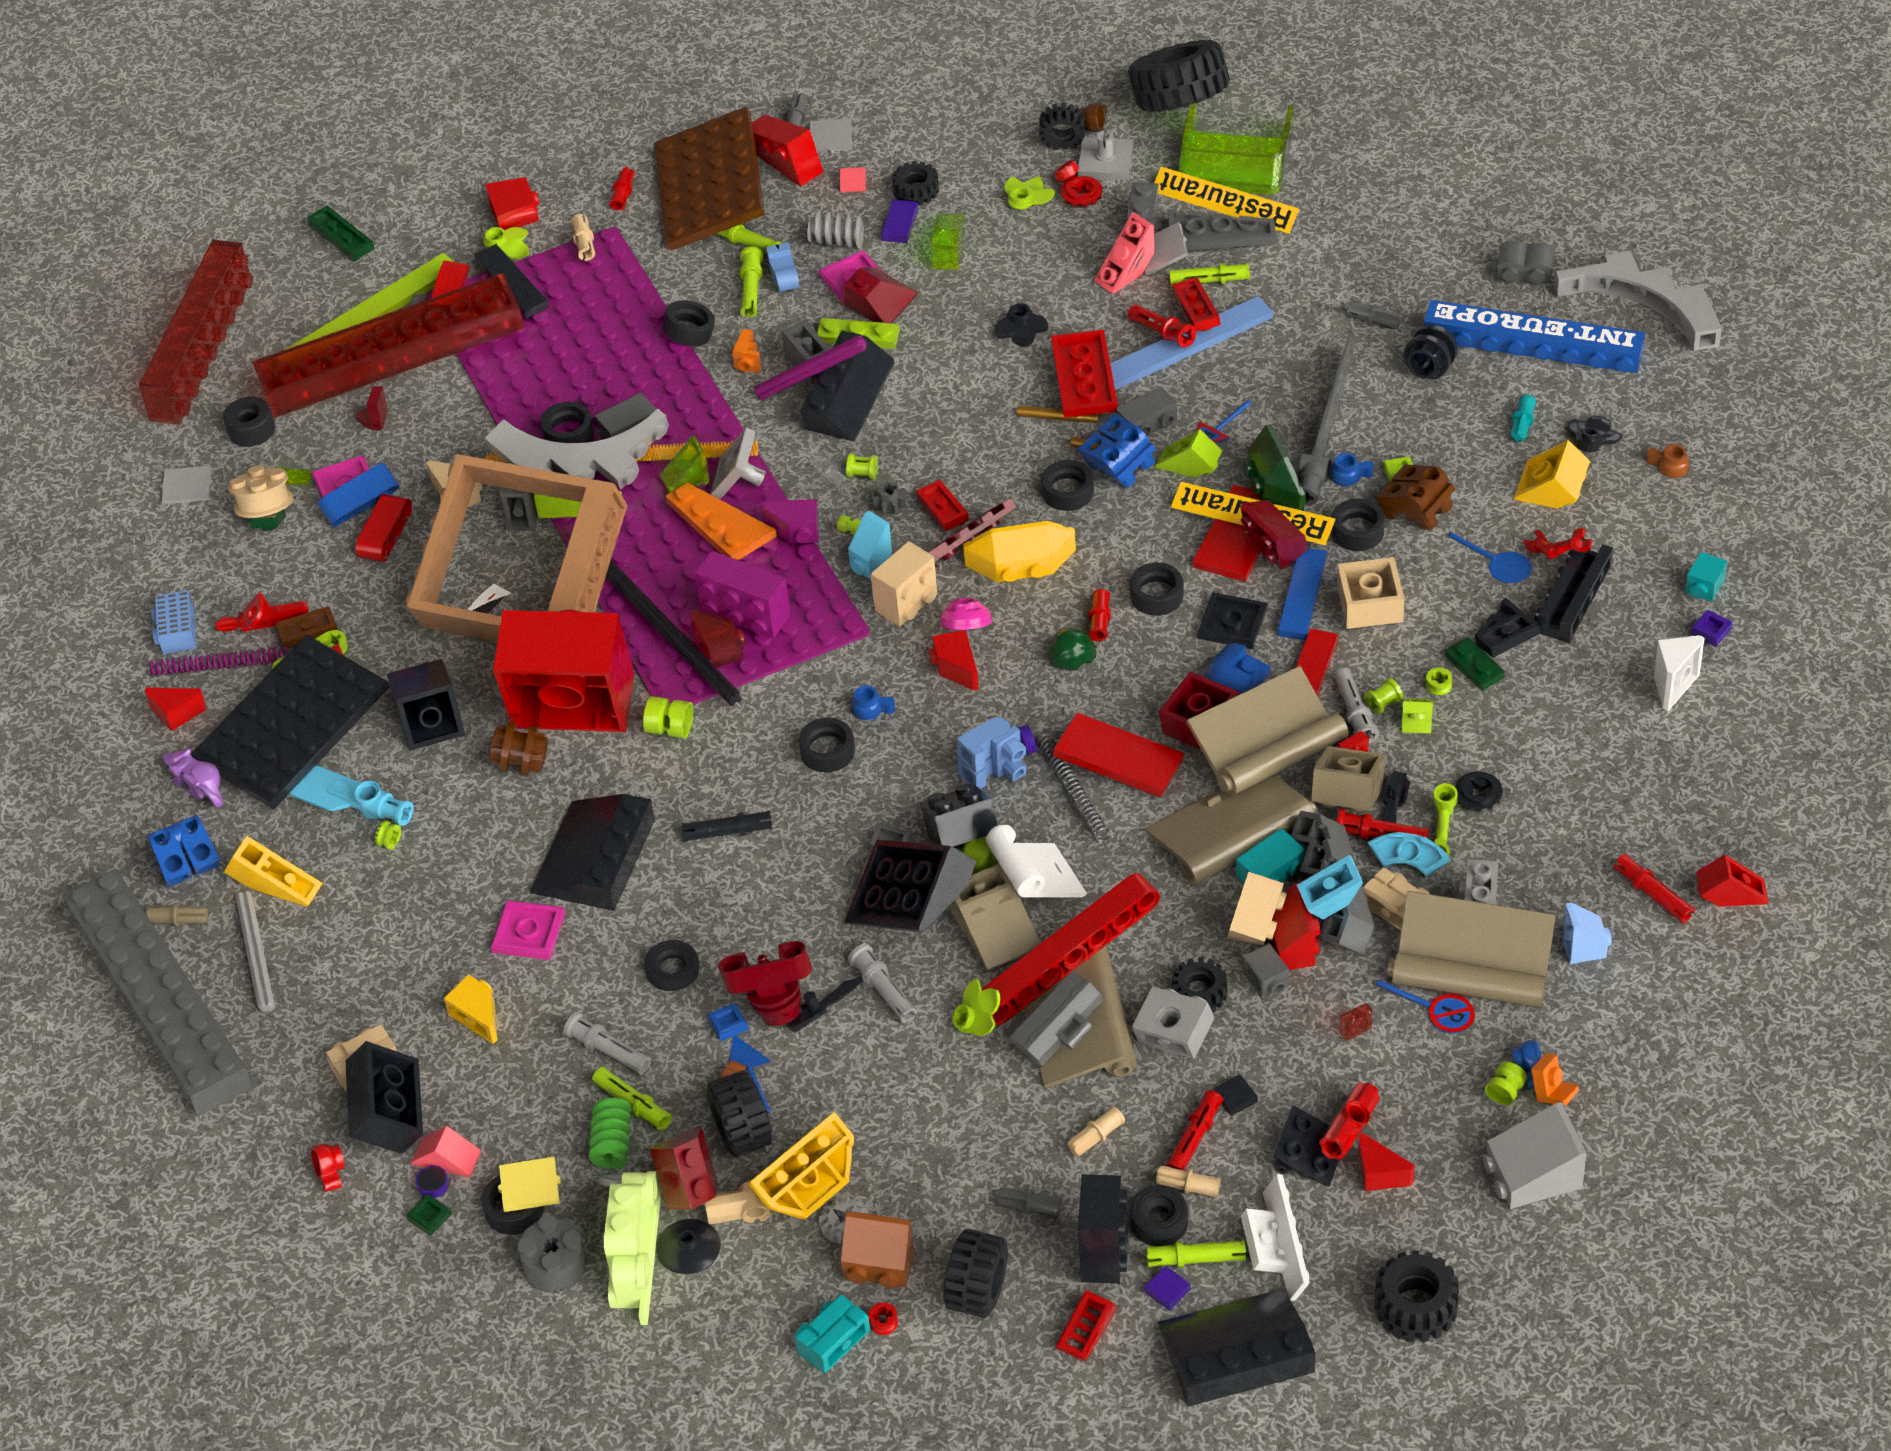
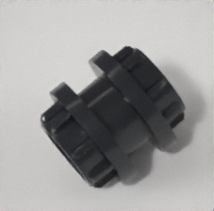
[1403,325,1458,380]

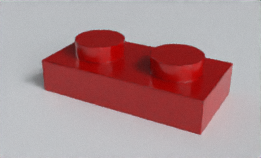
[916,480,969,532]

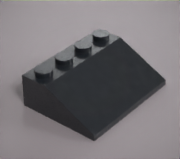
[530,794,655,911]
[844,839,976,933]
[1158,1288,1316,1407]

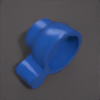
[1330,453,1374,486]
[851,685,895,720]
[1513,1039,1541,1089]

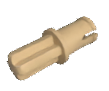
[1067,1106,1125,1156]
[1156,1166,1221,1199]

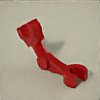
[1523,528,1593,560]

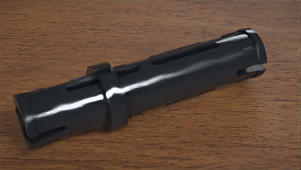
[682,810,773,842]

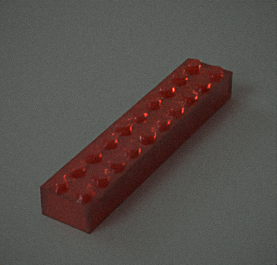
[252,273,525,418]

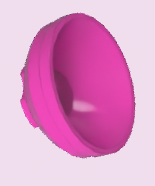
[940,598,992,630]

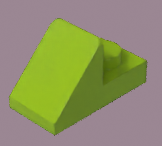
[1402,697,1433,734]

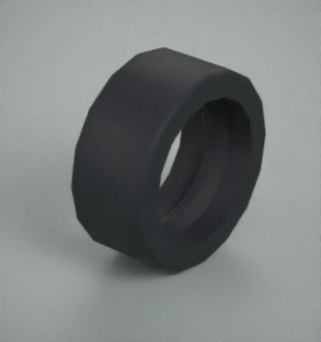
[662,300,715,347]
[540,401,594,443]
[1041,460,1094,511]
[1331,499,1385,551]
[1130,562,1184,616]
[798,717,855,773]
[481,1175,544,1235]

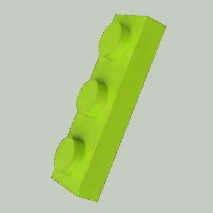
[817,318,900,349]

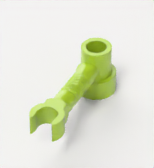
[1433,783,1458,857]

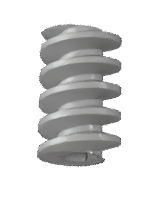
[807,210,864,249]

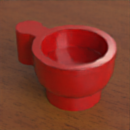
[311,1144,344,1192]

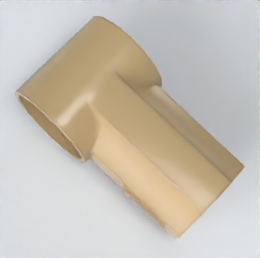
[705,1181,770,1225]

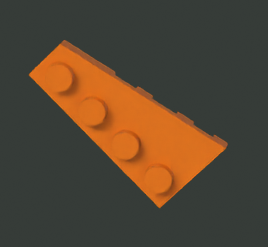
[666,483,777,560]

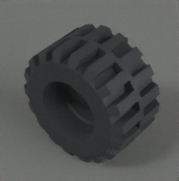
[707,1070,772,1157]
[943,1229,1008,1318]
[1375,1251,1459,1342]

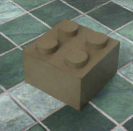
[1311,746,1386,812]

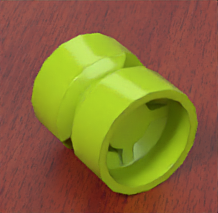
[643,696,693,739]

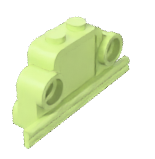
[604,1171,662,1325]

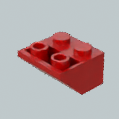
[1270,882,1320,970]

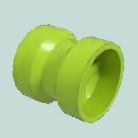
[1485,1061,1527,1106]

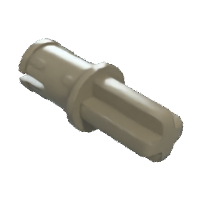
[146,903,208,927]

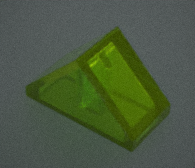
[660,436,710,493]

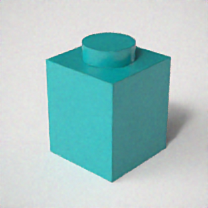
[1685,552,1728,602]

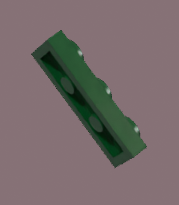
[307,205,375,262]

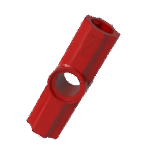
[1319,1081,1380,1160]

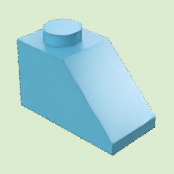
[848,510,893,579]
[1297,855,1363,919]

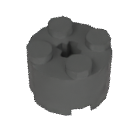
[518,1215,587,1292]

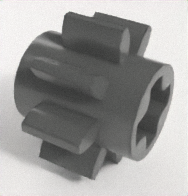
[873,481,907,515]

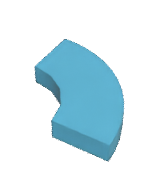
[1367,832,1452,877]

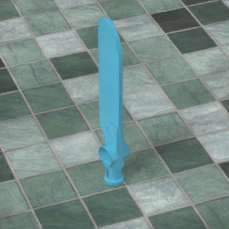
[288,765,414,826]

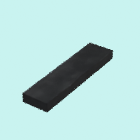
[474,244,549,318]

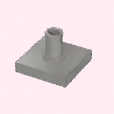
[1078,130,1134,180]
[710,427,766,499]

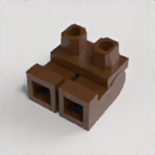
[1376,464,1455,530]

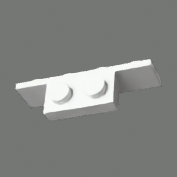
[1241,1174,1309,1301]

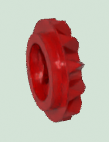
[1061,176,1102,208]

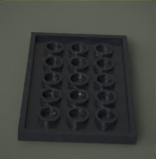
[191,634,390,809]

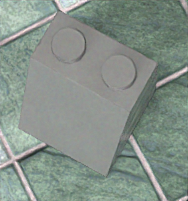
[1483,1102,1586,1209]

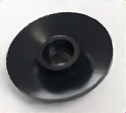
[656,1219,721,1274]

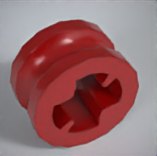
[868,1302,898,1335]

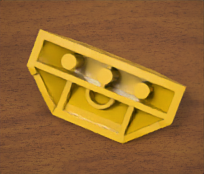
[963,521,1076,582]
[748,1112,854,1220]

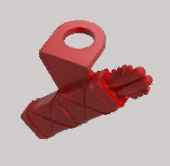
[215,592,309,632]

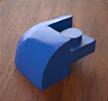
[1202,643,1270,694]

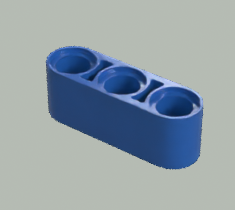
[317,463,400,527]

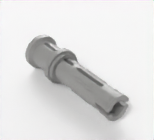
[1333,668,1379,743]
[848,943,918,1023]
[563,1012,651,1075]

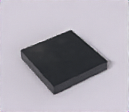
[1197,592,1268,650]

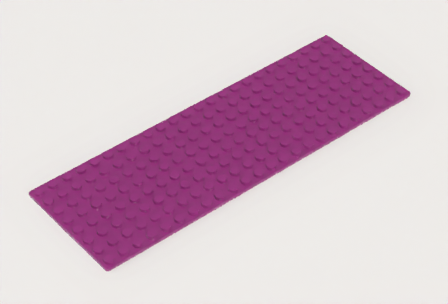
[425,227,870,705]

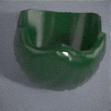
[1047,627,1097,670]

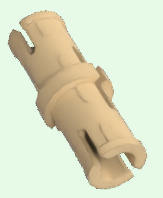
[571,214,595,261]

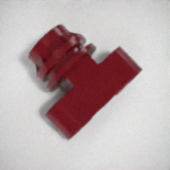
[718,941,812,1026]

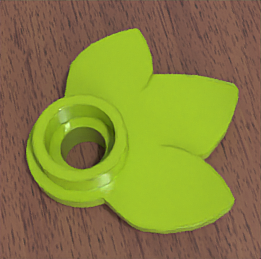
[1004,176,1055,210]
[483,227,529,259]
[952,979,1000,1037]

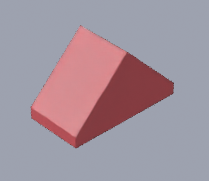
[411,1126,481,1178]

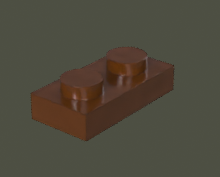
[275,606,338,650]

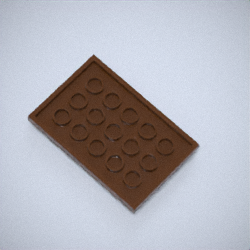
[654,107,765,250]

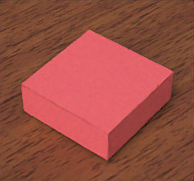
[840,167,866,192]

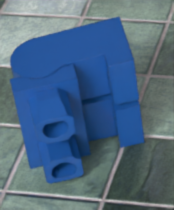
[1078,413,1156,488]
[147,815,220,888]

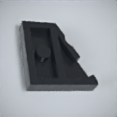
[1475,598,1540,658]

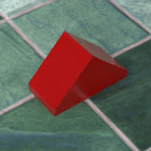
[144,687,207,731]
[1358,1132,1415,1191]

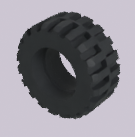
[1128,39,1230,112]

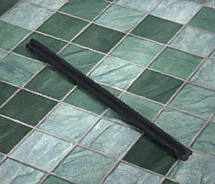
[606,559,742,706]

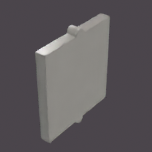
[810,118,852,153]
[1145,222,1188,275]
[160,465,214,504]

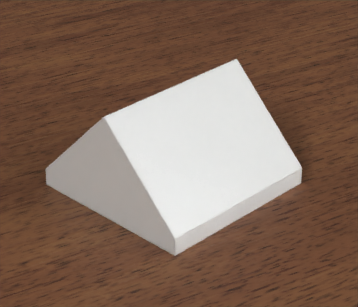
[1654,635,1704,711]

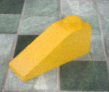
[224,836,323,907]

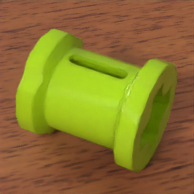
[846,453,878,480]
[1364,678,1403,715]

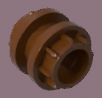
[490,721,548,777]

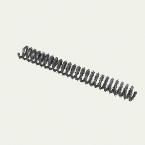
[1035,733,1110,842]

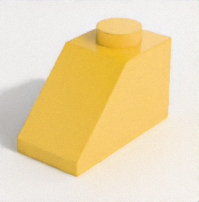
[444,974,497,1044]

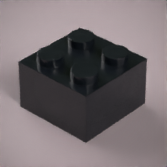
[920,784,998,847]

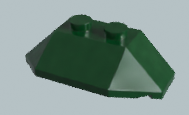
[1243,424,1306,511]

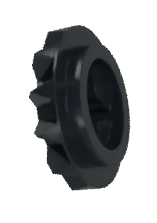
[1455,771,1503,813]

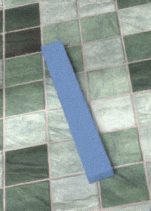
[1110,296,1273,390]

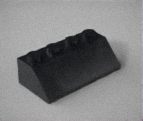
[801,330,895,442]

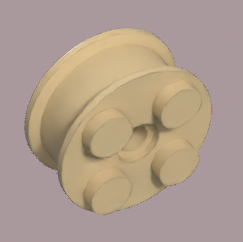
[228,465,294,518]

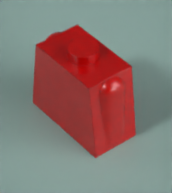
[485,177,540,231]

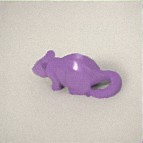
[162,748,224,808]

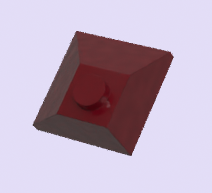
[844,267,917,323]

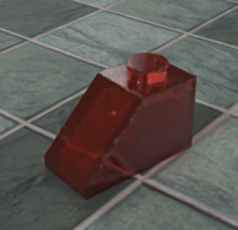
[689,610,746,667]

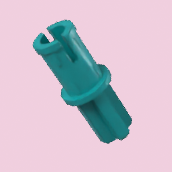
[1510,394,1537,442]

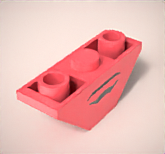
[1094,212,1154,294]

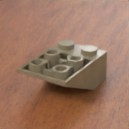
[948,864,1041,972]

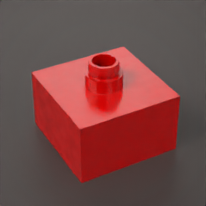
[493,609,635,732]

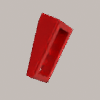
[1056,1290,1117,1362]

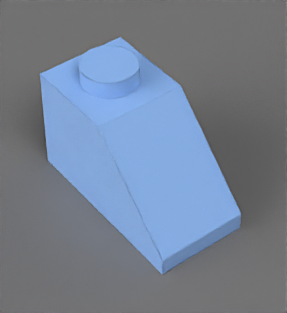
[1562,902,1612,964]

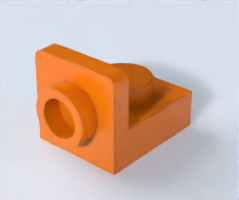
[732,329,761,373]
[1531,1053,1579,1106]

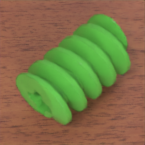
[588,1098,632,1169]

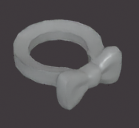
[598,1167,641,1187]

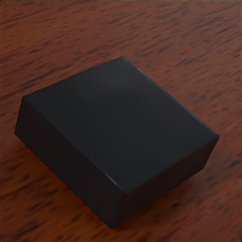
[1214,1074,1258,1116]

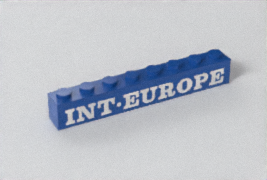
[1424,300,1645,373]

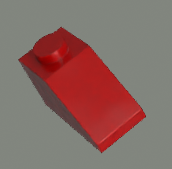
[928,630,979,690]
[1696,854,1769,907]

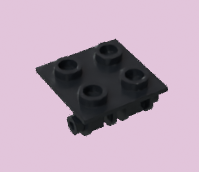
[1273,1105,1339,1187]

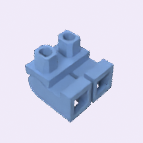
[957,718,1026,789]

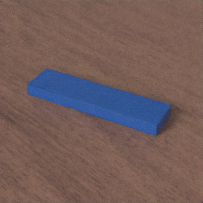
[1278,548,1327,640]

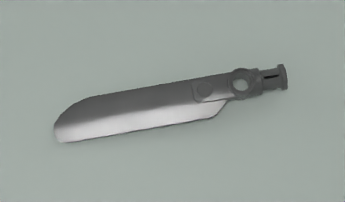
[1298,331,1355,506]

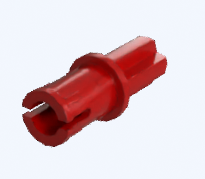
[609,167,635,211]

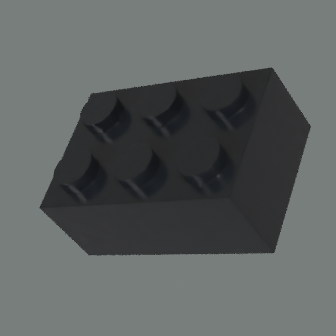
[345,1041,423,1154]
[1078,1174,1129,1284]

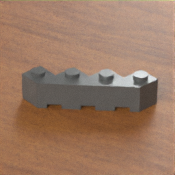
[1291,810,1374,955]

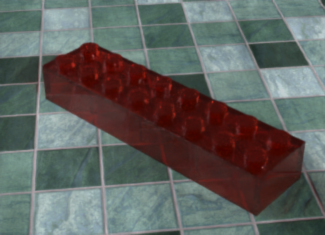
[139,239,253,425]

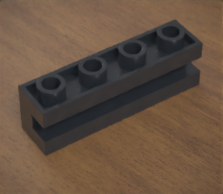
[1534,538,1613,643]

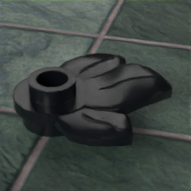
[995,303,1048,347]
[1568,416,1622,452]

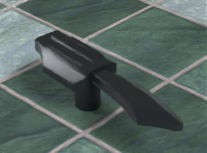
[1381,771,1410,823]
[786,977,863,1033]

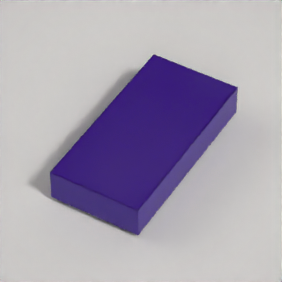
[882,200,918,243]

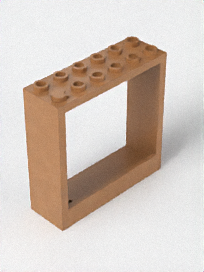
[406,454,628,642]

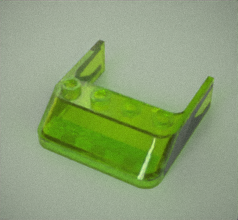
[1179,103,1294,195]

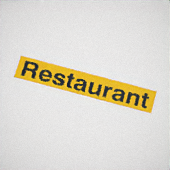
[1154,167,1299,234]
[1170,482,1335,545]

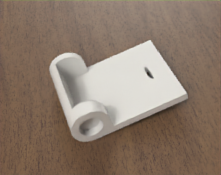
[986,825,1087,898]

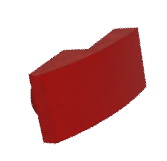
[430,260,470,310]

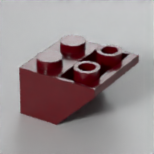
[1240,500,1308,570]

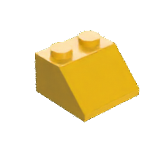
[1514,440,1590,509]

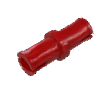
[1088,589,1111,641]

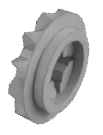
[819,1196,869,1244]

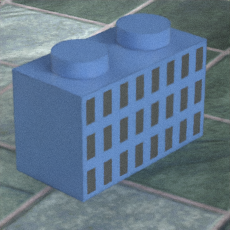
[151,590,197,654]

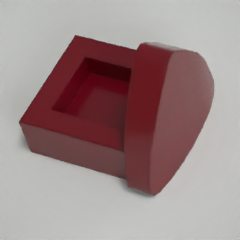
[355,386,388,431]

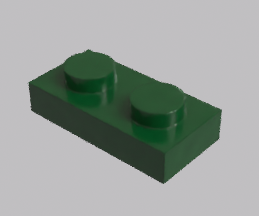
[1445,637,1505,691]

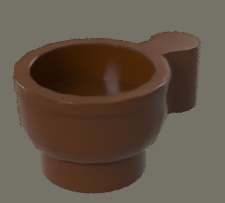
[1080,103,1107,132]

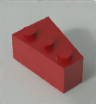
[752,114,824,187]

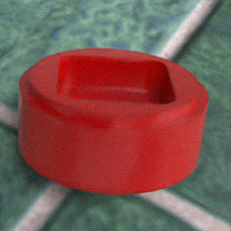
[1053,160,1079,183]

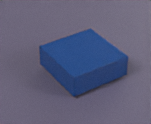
[707,1003,749,1042]

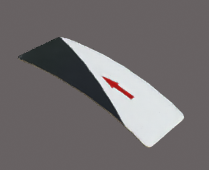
[467,584,511,614]

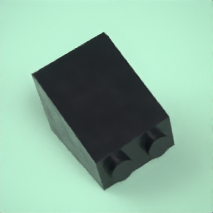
[387,659,465,751]

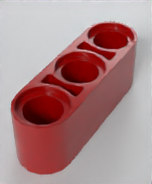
[356,494,412,562]

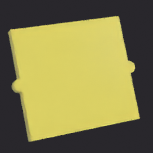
[498,1157,561,1212]

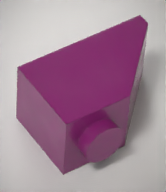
[761,499,819,544]

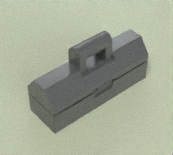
[1010,971,1104,1067]

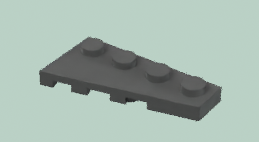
[1167,209,1276,251]

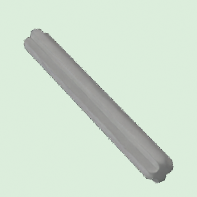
[235,891,275,1013]

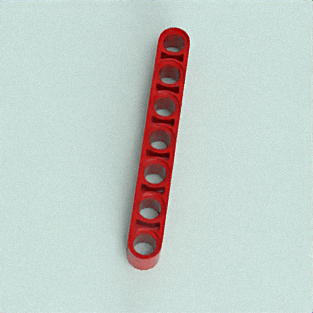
[982,873,1160,1026]

